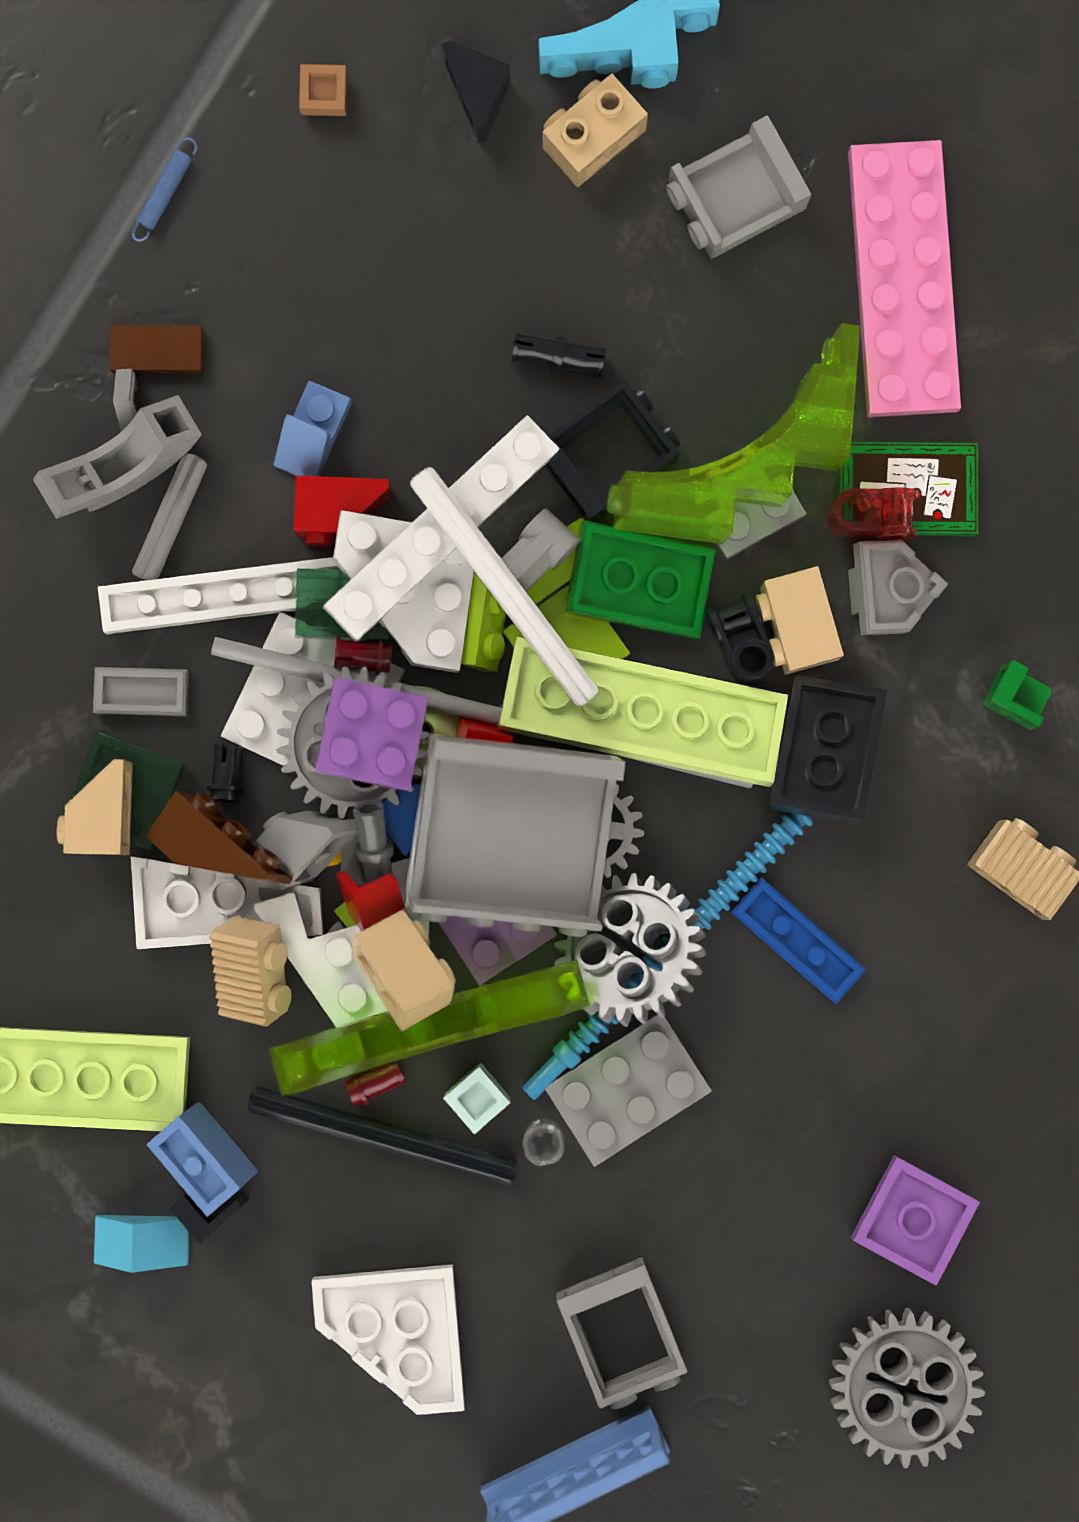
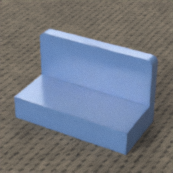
[146,1102,258,1217]

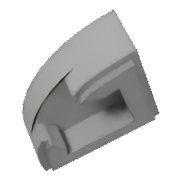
[113,369,138,432]

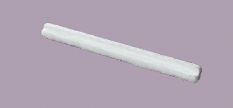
[410,467,598,706]

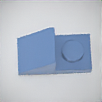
[273,381,352,476]

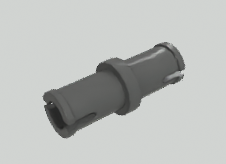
[353,801,394,884]

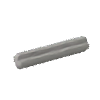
[132,453,207,581]

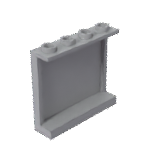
[408,734,625,937]

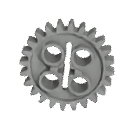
[277,667,430,819]
[554,873,706,1026]
[829,1308,985,1468]

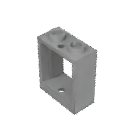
[556,1257,688,1409]

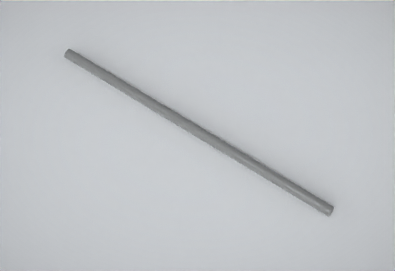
[211,637,753,789]

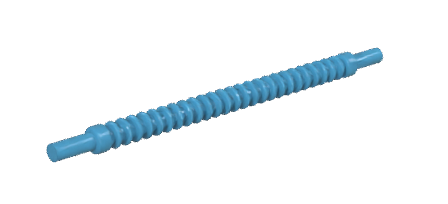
[522,813,813,1100]

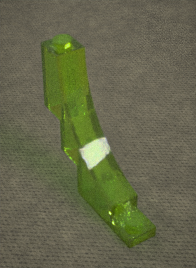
[607,323,860,544]

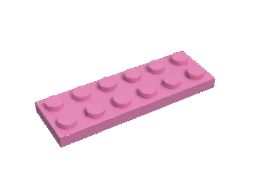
[848,140,961,418]

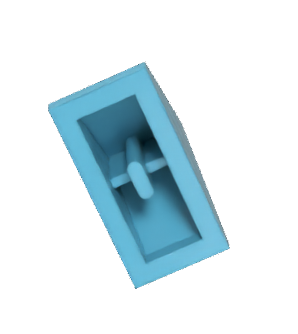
[94,1215,190,1273]

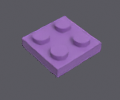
[315,677,429,791]
[851,1155,980,1286]

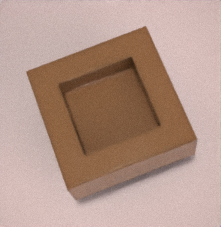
[299,64,347,116]

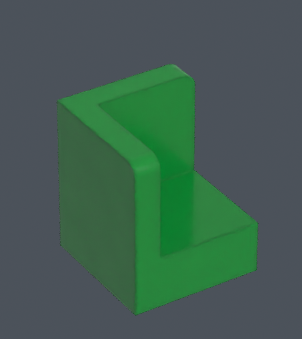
[981,659,1052,730]

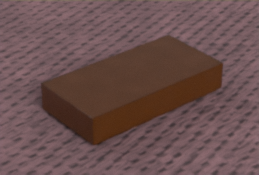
[109,325,204,374]

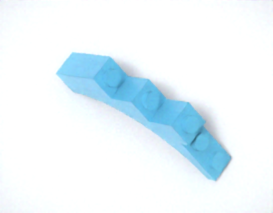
[539,0,720,88]

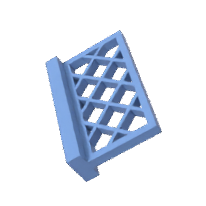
[480,1405,670,1522]

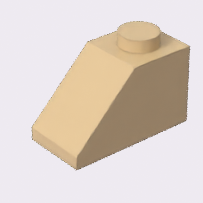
[57,759,133,855]

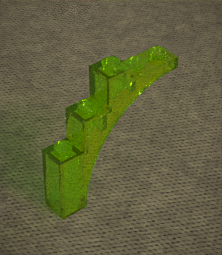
[269,960,590,1096]

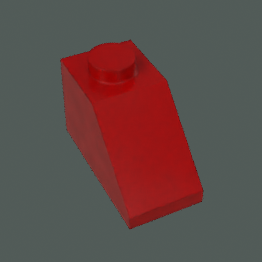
[293,476,392,547]

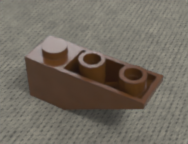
[145,791,293,884]

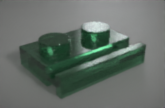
[294,568,389,642]

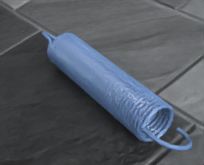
[132,138,197,242]

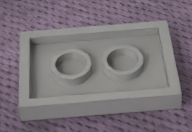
[545,1014,712,1167]

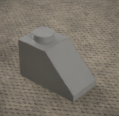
[254,810,358,890]

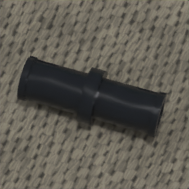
[511,332,606,378]

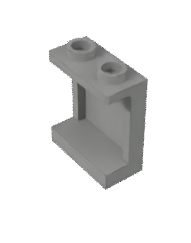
[666,115,812,259]

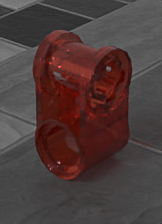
[826,487,918,540]

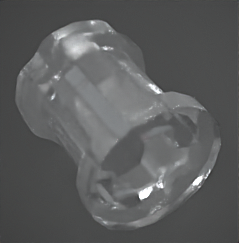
[522,1118,565,1166]

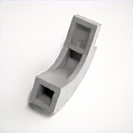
[33,395,202,519]

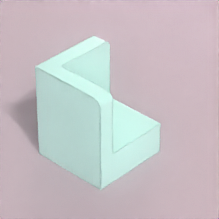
[444,1062,511,1134]

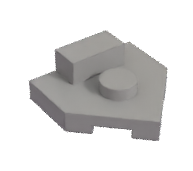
[848,540,948,635]

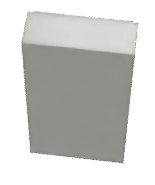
[93,667,189,717]

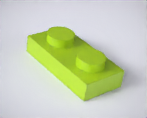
[461,572,507,673]

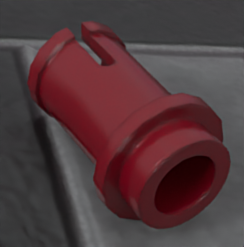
[334,638,392,676]
[344,1057,406,1106]

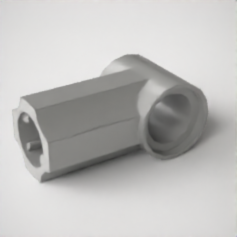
[501,508,581,593]

